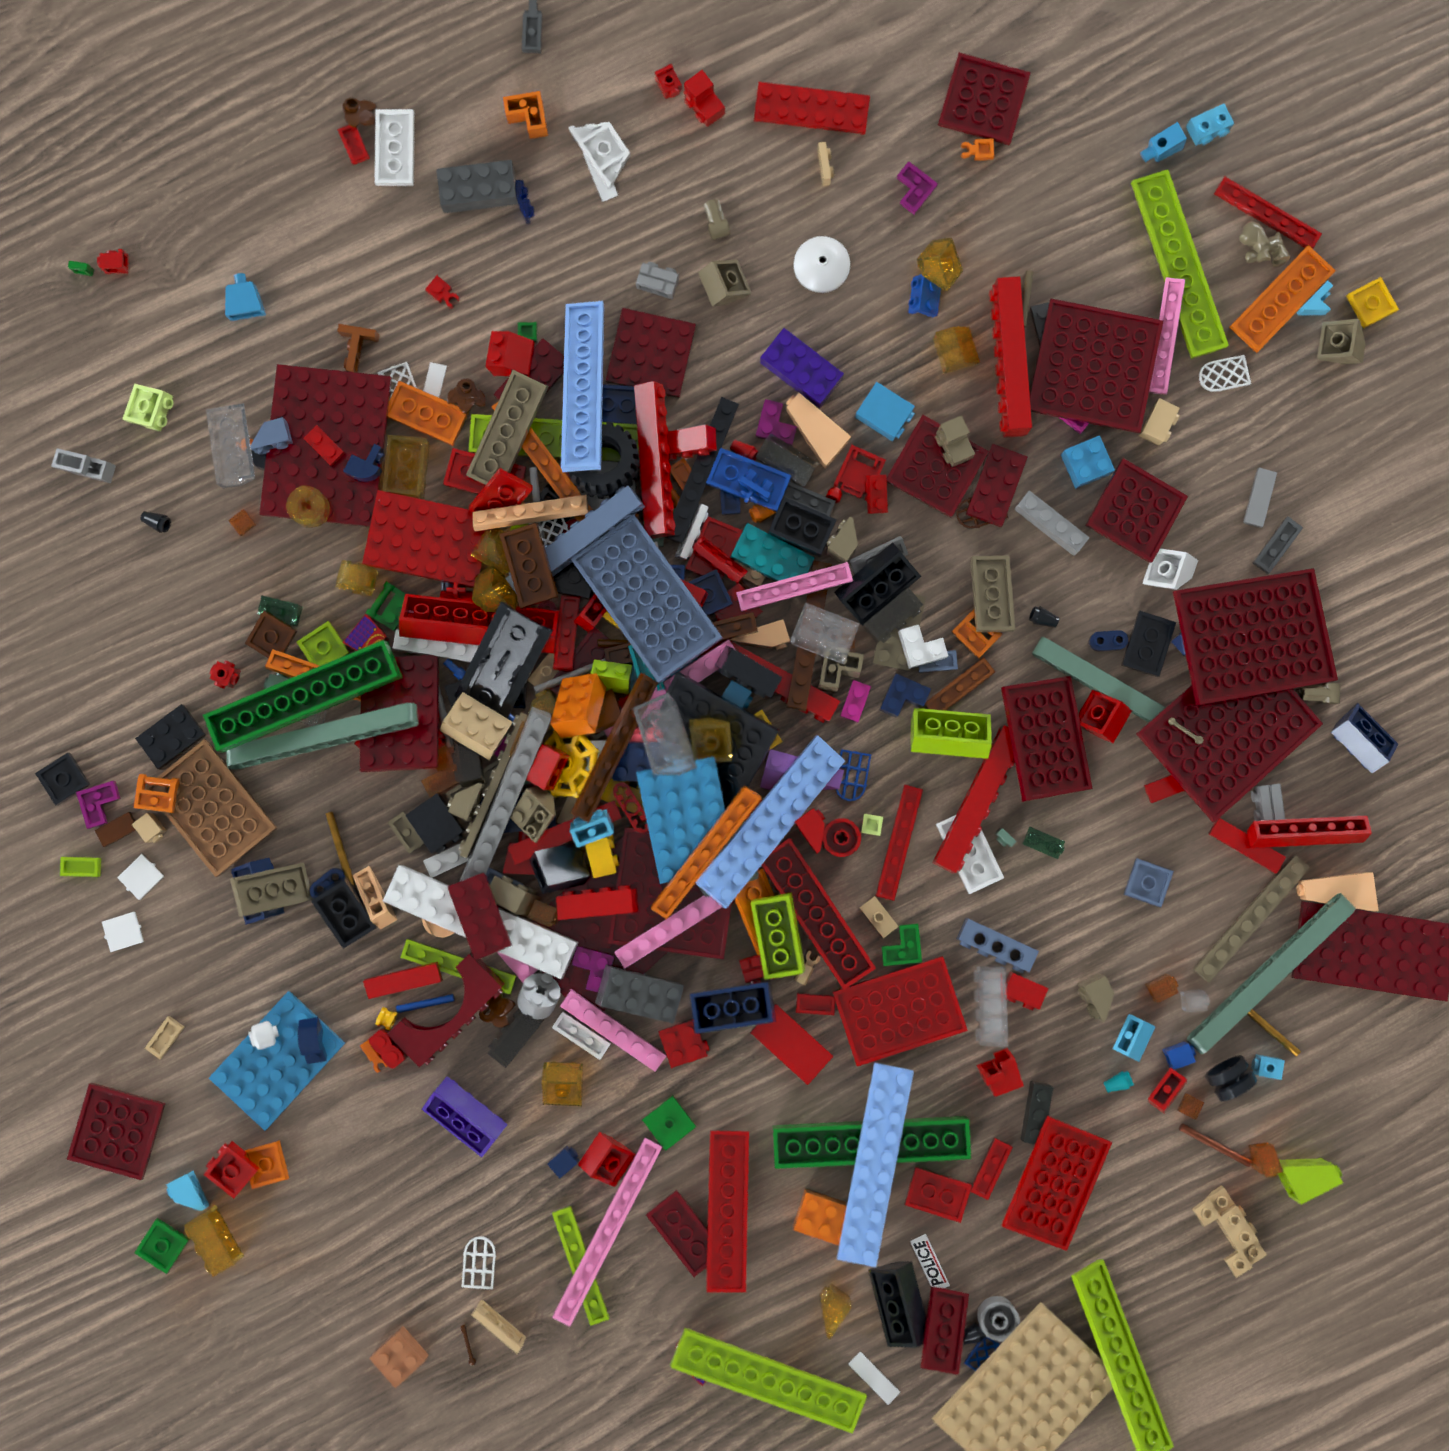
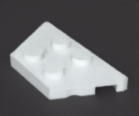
[569,122,630,189]

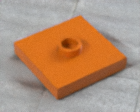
[244,1140,289,1189]

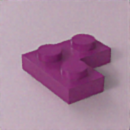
[896,161,938,215]
[756,399,797,446]
[76,781,121,829]
[572,946,615,992]

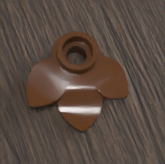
[343,98,376,127]
[447,379,486,414]
[479,992,516,1027]

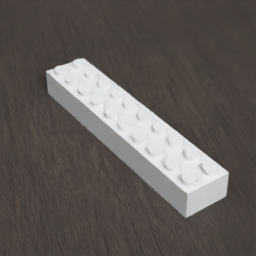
[383,865,579,979]

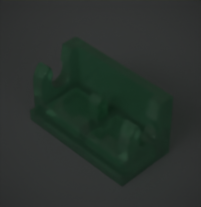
[258,595,303,627]

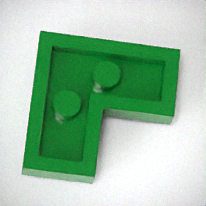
[881,923,922,966]

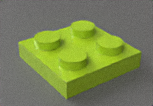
[297,621,350,666]

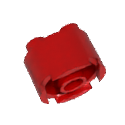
[822,818,861,857]

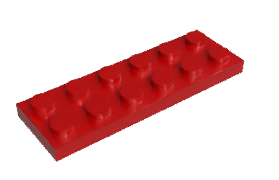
[754,82,870,135]

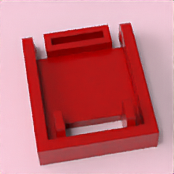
[833,445,886,502]

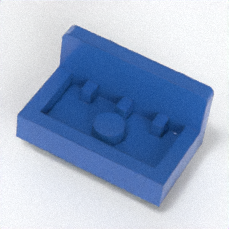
[908,273,942,317]

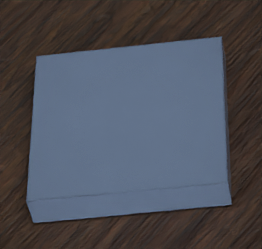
[1123,858,1174,908]

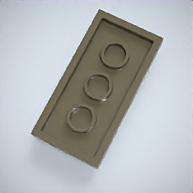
[970,556,1015,632]
[872,592,926,672]
[230,862,312,917]

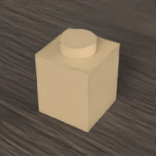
[132,812,167,843]

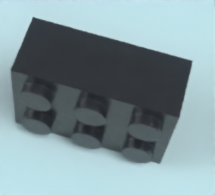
[768,497,837,558]
[715,645,783,698]
[311,876,377,949]

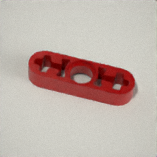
[613,782,649,834]

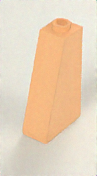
[786,393,851,469]
[1296,872,1379,912]

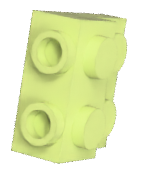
[123,384,173,432]

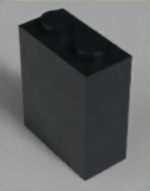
[405,793,466,854]
[530,843,590,894]

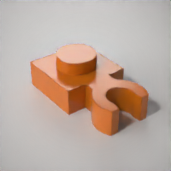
[961,139,994,161]

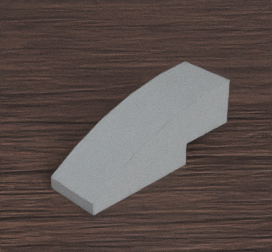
[51,449,116,484]

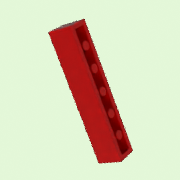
[1247,816,1372,848]

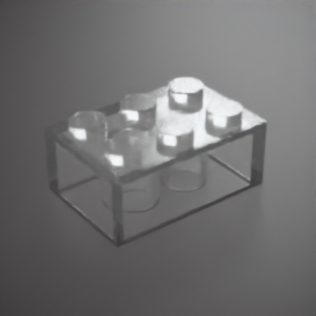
[790,603,860,664]

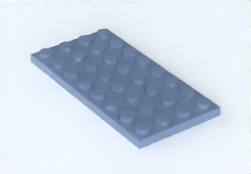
[571,514,723,683]

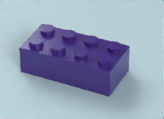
[760,328,844,409]

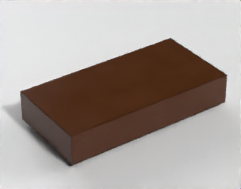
[95,812,136,847]

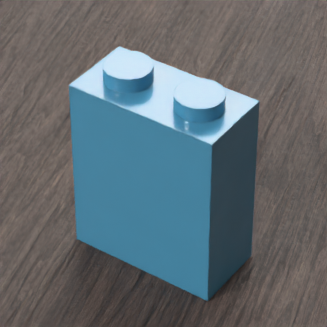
[855,382,915,442]

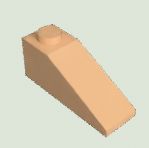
[729,619,790,650]
[352,866,397,930]

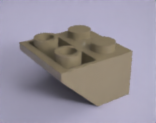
[826,516,858,564]
[510,785,556,843]
[1077,973,1115,1022]

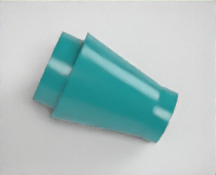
[1103,1071,1134,1093]

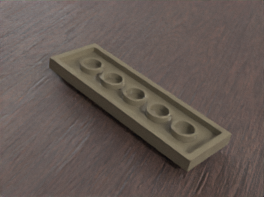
[466,370,549,485]

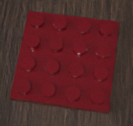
[938,52,1031,146]
[606,308,696,398]
[887,415,989,518]
[1085,458,1188,563]
[67,1083,166,1180]

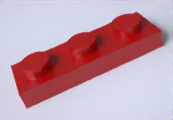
[693,537,748,583]
[970,1137,1013,1200]

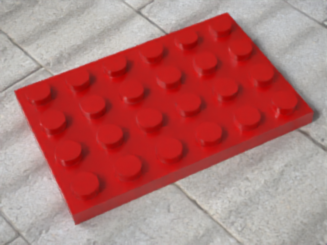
[362,490,488,589]
[833,956,968,1067]
[1001,1116,1112,1251]

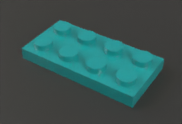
[730,523,814,581]

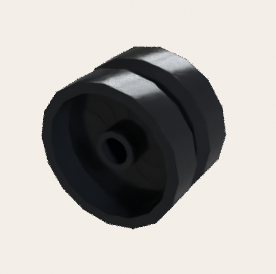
[1205,1055,1258,1102]

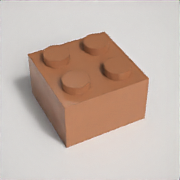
[369,1326,429,1388]

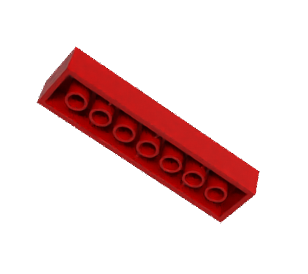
[989,276,1032,438]
[399,594,559,654]
[762,838,876,990]

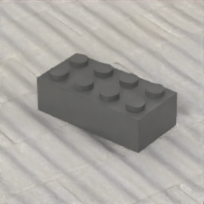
[436,160,518,213]
[595,965,684,1024]

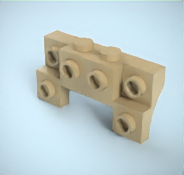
[1192,1186,1267,1278]

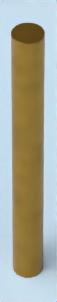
[325,811,355,885]
[1247,1009,1301,1057]

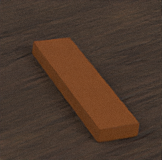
[924,657,996,711]

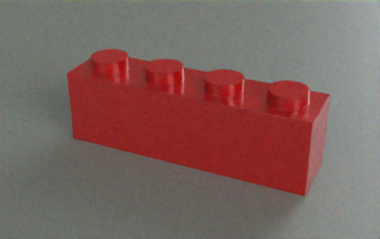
[556,885,638,920]

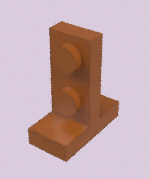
[337,324,379,373]

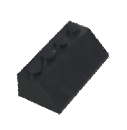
[834,542,922,626]
[868,1261,927,1348]

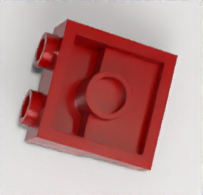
[658,1019,710,1068]
[203,1141,259,1199]

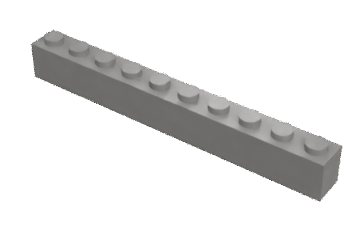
[459,706,551,882]

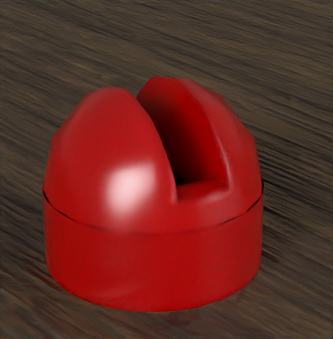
[826,487,842,503]

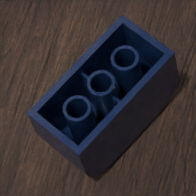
[690,982,776,1034]

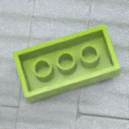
[911,708,992,759]
[751,893,806,979]

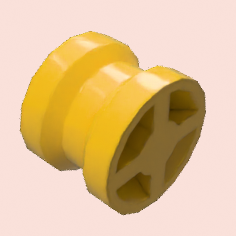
[375,1007,398,1031]

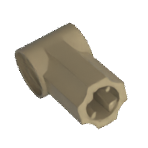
[704,199,730,240]
[1300,683,1341,704]

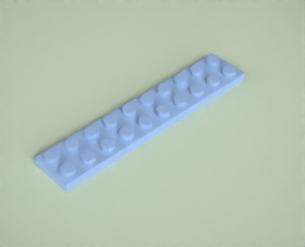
[561,301,604,472]
[695,735,845,908]
[837,1062,914,1267]

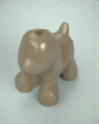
[1239,221,1291,267]

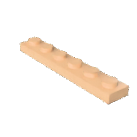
[473,495,588,531]

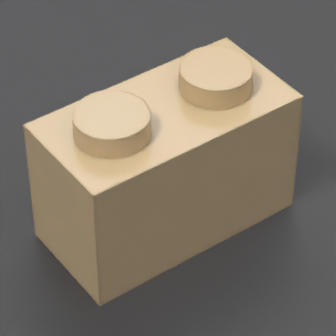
[1139,398,1180,446]

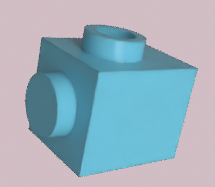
[1251,1054,1285,1080]

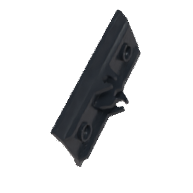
[454,601,553,718]

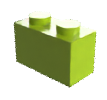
[591,659,632,694]

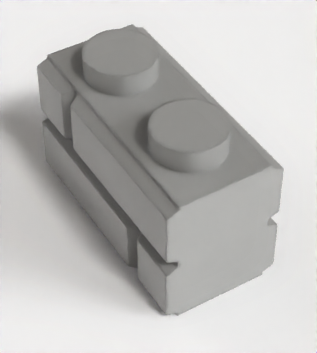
[636,262,679,299]
[1251,784,1285,821]

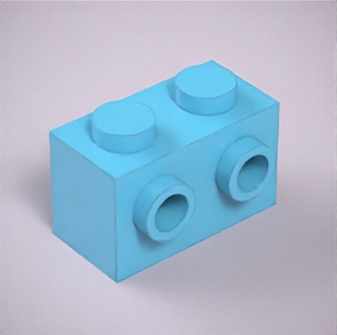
[1186,103,1234,146]
[570,809,614,848]
[1113,1014,1155,1062]

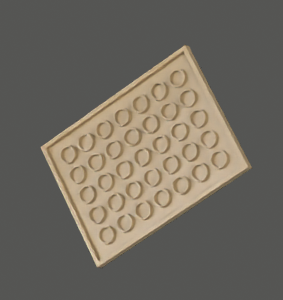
[932,1302,1113,1451]

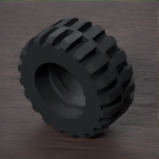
[568,422,640,499]

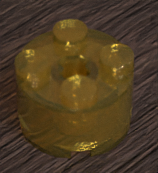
[286,486,330,528]
[335,560,379,596]

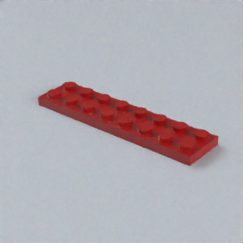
[706,1130,749,1293]

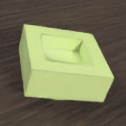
[861,814,883,836]

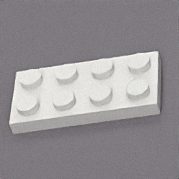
[375,109,414,186]
[936,815,1004,894]

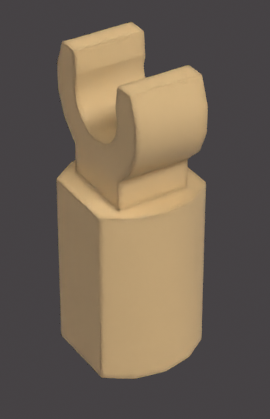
[794,950,821,986]

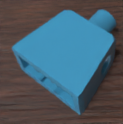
[1140,122,1187,162]
[225,273,266,321]

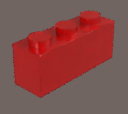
[667,425,717,461]

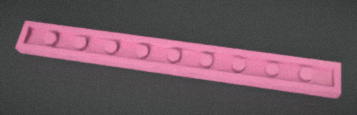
[552,1138,662,1327]

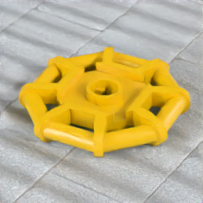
[539,730,599,798]

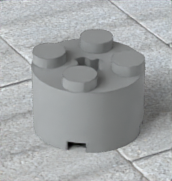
[517,973,561,1019]
[977,1296,1020,1342]

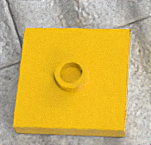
[1346,277,1399,328]

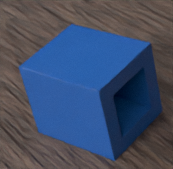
[1162,1041,1196,1070]

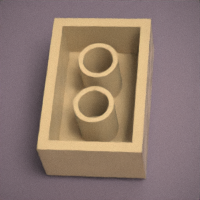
[440,692,512,760]

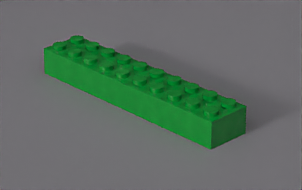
[203,640,402,752]
[772,1116,971,1169]

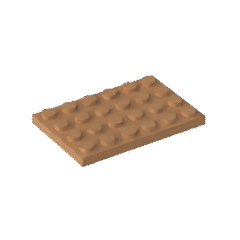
[145,739,277,877]

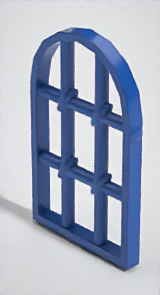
[836,749,871,801]

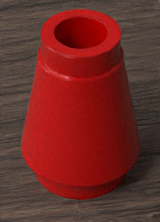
[730,440,759,461]

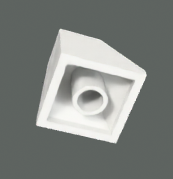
[1143,549,1198,590]

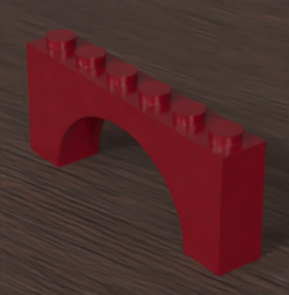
[387,952,505,1068]

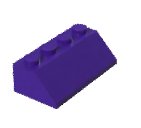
[421,1076,508,1158]

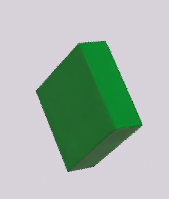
[68,260,94,276]
[518,322,537,342]

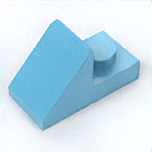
[1296,281,1333,315]

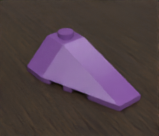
[760,749,844,790]

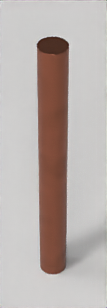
[1179,1123,1252,1167]

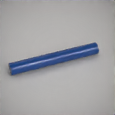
[396,994,455,1013]

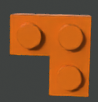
[503,91,548,139]

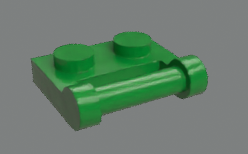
[365,581,406,632]

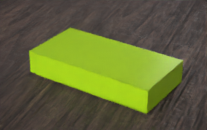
[60,857,101,877]

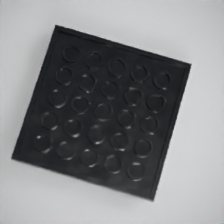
[648,672,779,810]

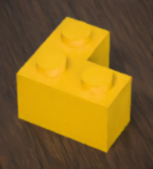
[585,834,619,878]

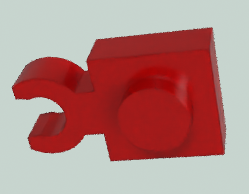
[425,276,460,309]

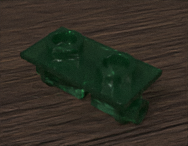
[1022,827,1065,859]

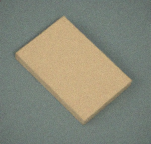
[472,1300,526,1354]

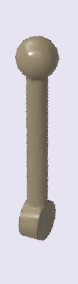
[1168,718,1203,744]

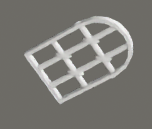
[462,1236,496,1289]

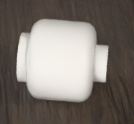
[248,1021,279,1050]

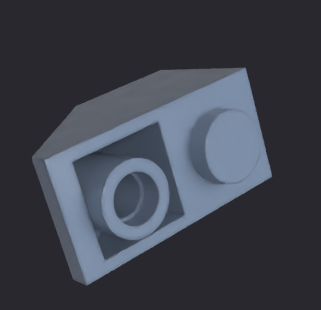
[250,417,293,454]

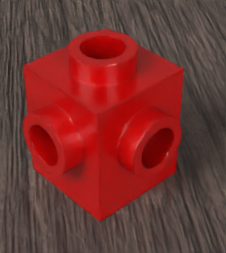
[209,660,241,689]

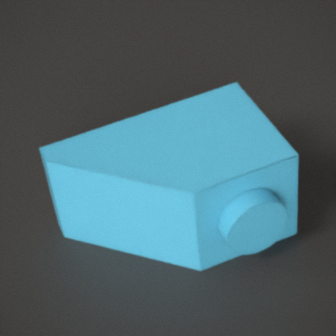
[166,1171,210,1211]

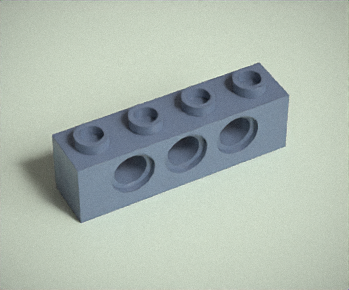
[956,918,1039,974]

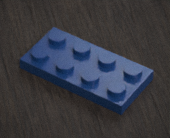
[706,448,792,512]

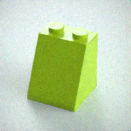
[1271,1158,1343,1205]

